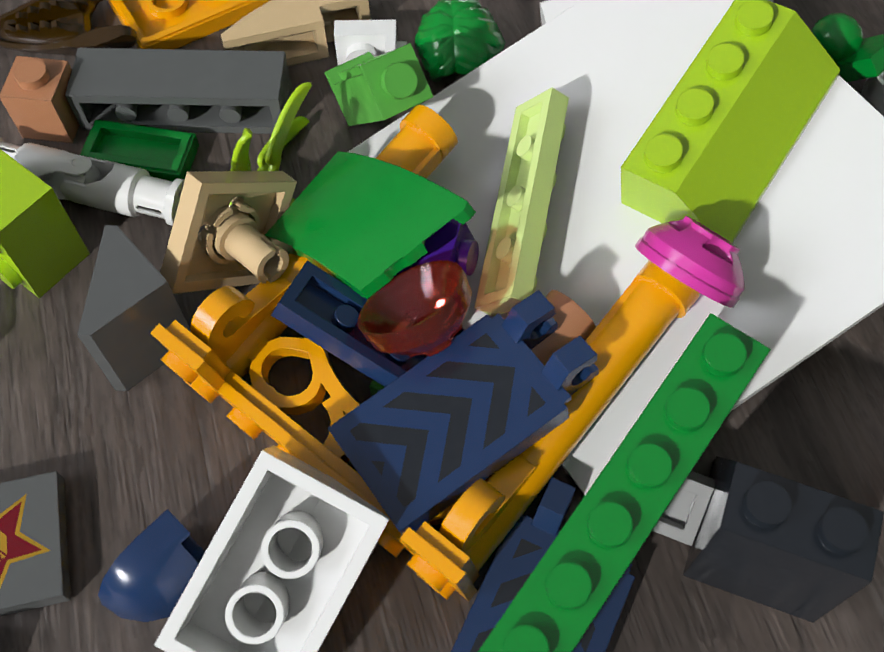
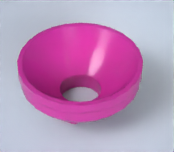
[635,216,745,308]

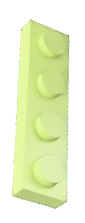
[474,87,569,317]

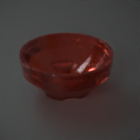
[358,260,472,357]

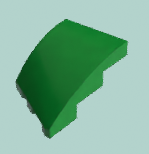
[264,151,476,299]

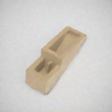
[221,0,370,66]

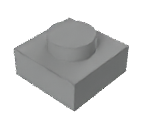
[652,471,715,546]

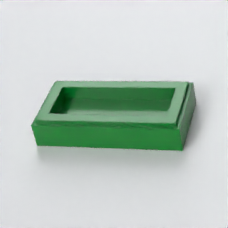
[80,119,199,181]

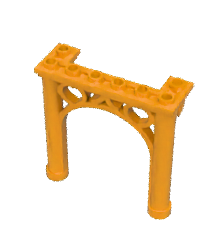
[150,105,700,601]

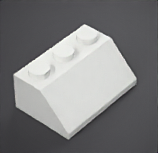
[154,445,389,652]

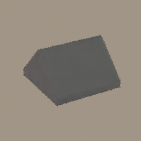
[77,225,191,391]

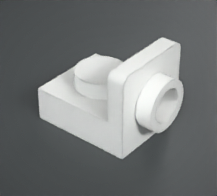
[334,19,407,65]

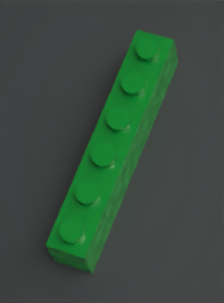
[478,313,771,652]

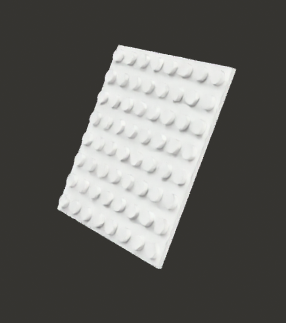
[348,0,884,496]

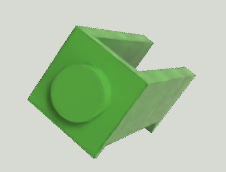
[324,43,433,126]

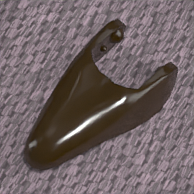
[0,0,137,56]

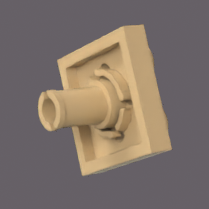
[160,171,297,294]

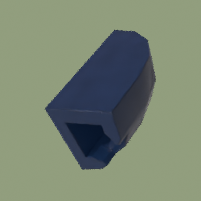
[98,509,205,622]

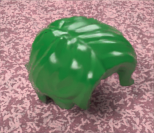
[414,0,506,82]

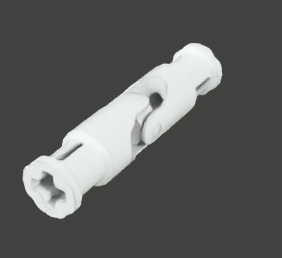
[0,137,185,226]

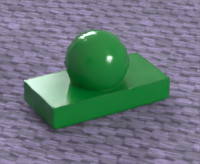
[811,13,884,82]

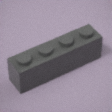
[65,48,292,134]

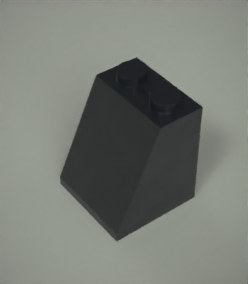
[683,456,884,623]

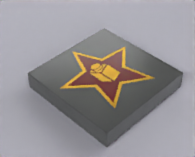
[0,471,71,617]

